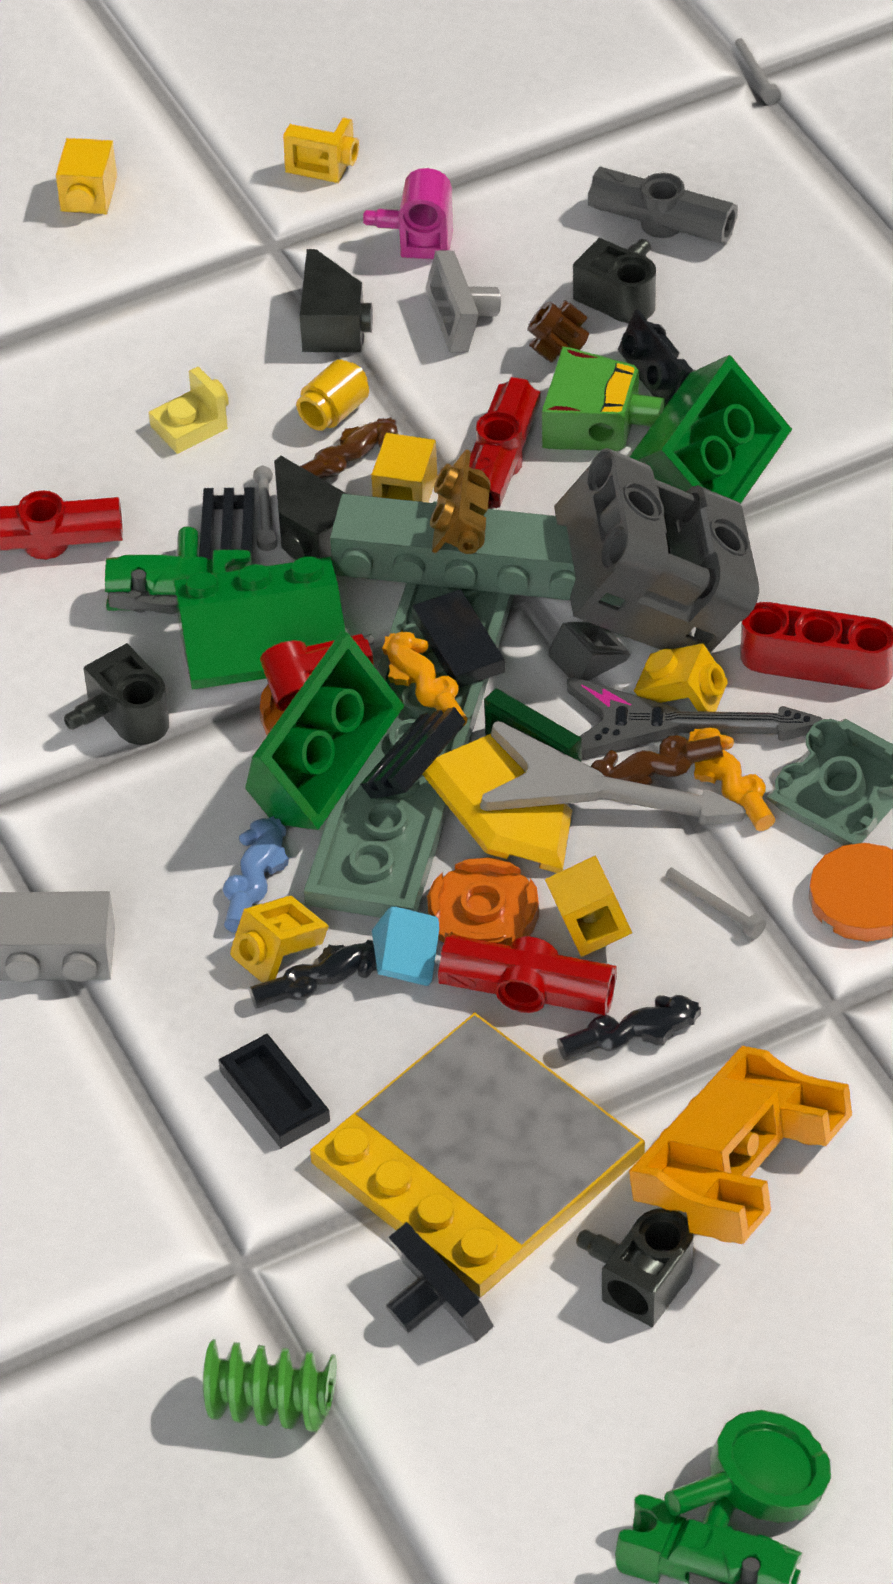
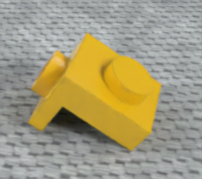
[634,643,728,712]

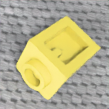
[148,366,229,454]

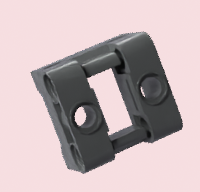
[554,448,759,653]

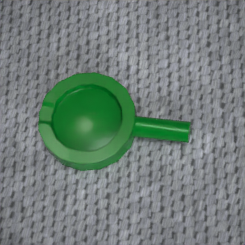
[664,1410,831,1523]

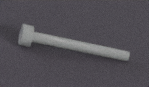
[735,38,781,105]
[666,868,766,940]

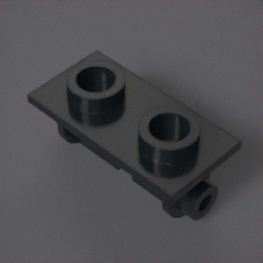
[617,310,695,408]

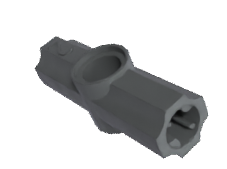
[588,166,738,244]

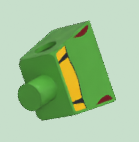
[542,347,664,451]

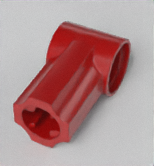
[260,633,374,711]

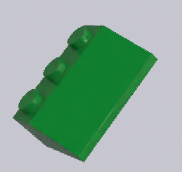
[630,355,792,504]
[173,557,346,690]
[245,632,404,830]

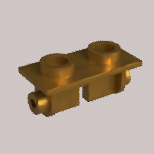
[430,449,490,554]

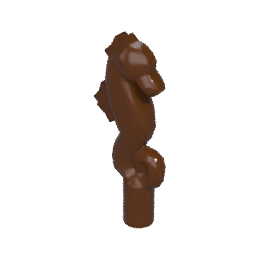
[300,417,398,478]
[591,735,724,785]

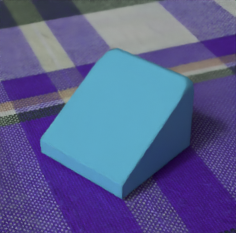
[372,906,439,986]

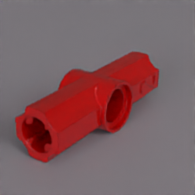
[469,377,541,509]
[0,490,123,560]
[438,935,617,1015]

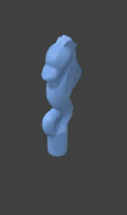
[223,817,289,933]

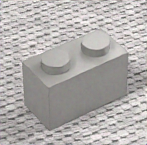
[0,891,115,982]

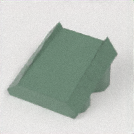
[766,719,893,845]

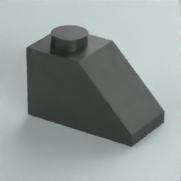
[300,249,373,353]
[274,456,347,561]

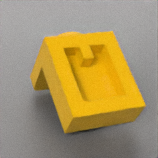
[283,117,359,183]
[230,895,329,983]

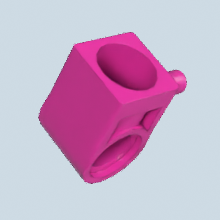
[363,168,453,259]

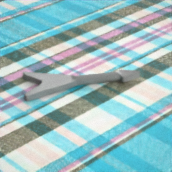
[480,722,746,825]

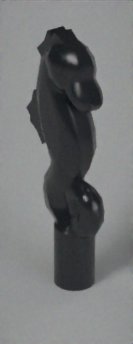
[249,940,377,1009]
[557,995,701,1061]

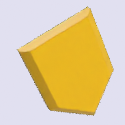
[422,734,572,873]

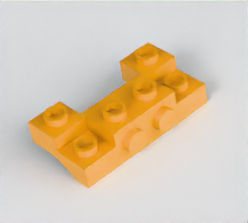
[629,1046,852,1244]

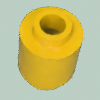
[296,359,369,431]

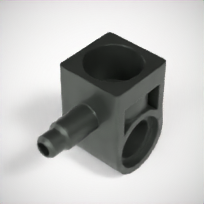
[573,237,656,323]
[64,643,169,745]
[576,1208,693,1327]

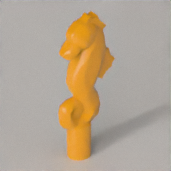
[382,632,467,728]
[688,728,775,831]

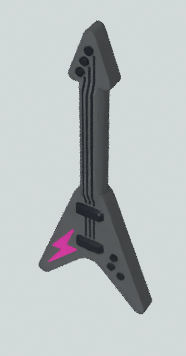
[567,677,822,760]

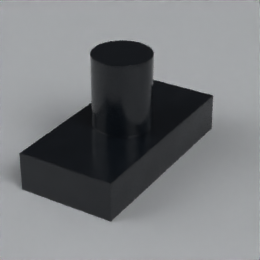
[385,1222,494,1342]

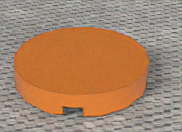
[809,843,893,942]
[427,857,539,946]

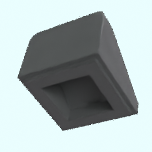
[548,622,631,681]

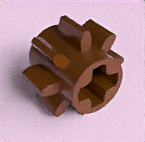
[527,300,589,363]

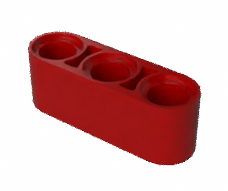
[740,602,893,690]

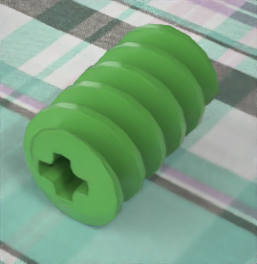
[202,1339,337,1433]

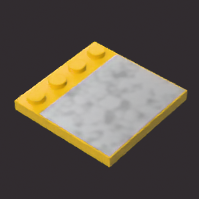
[310,1012,645,1298]

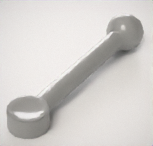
[253,466,278,551]

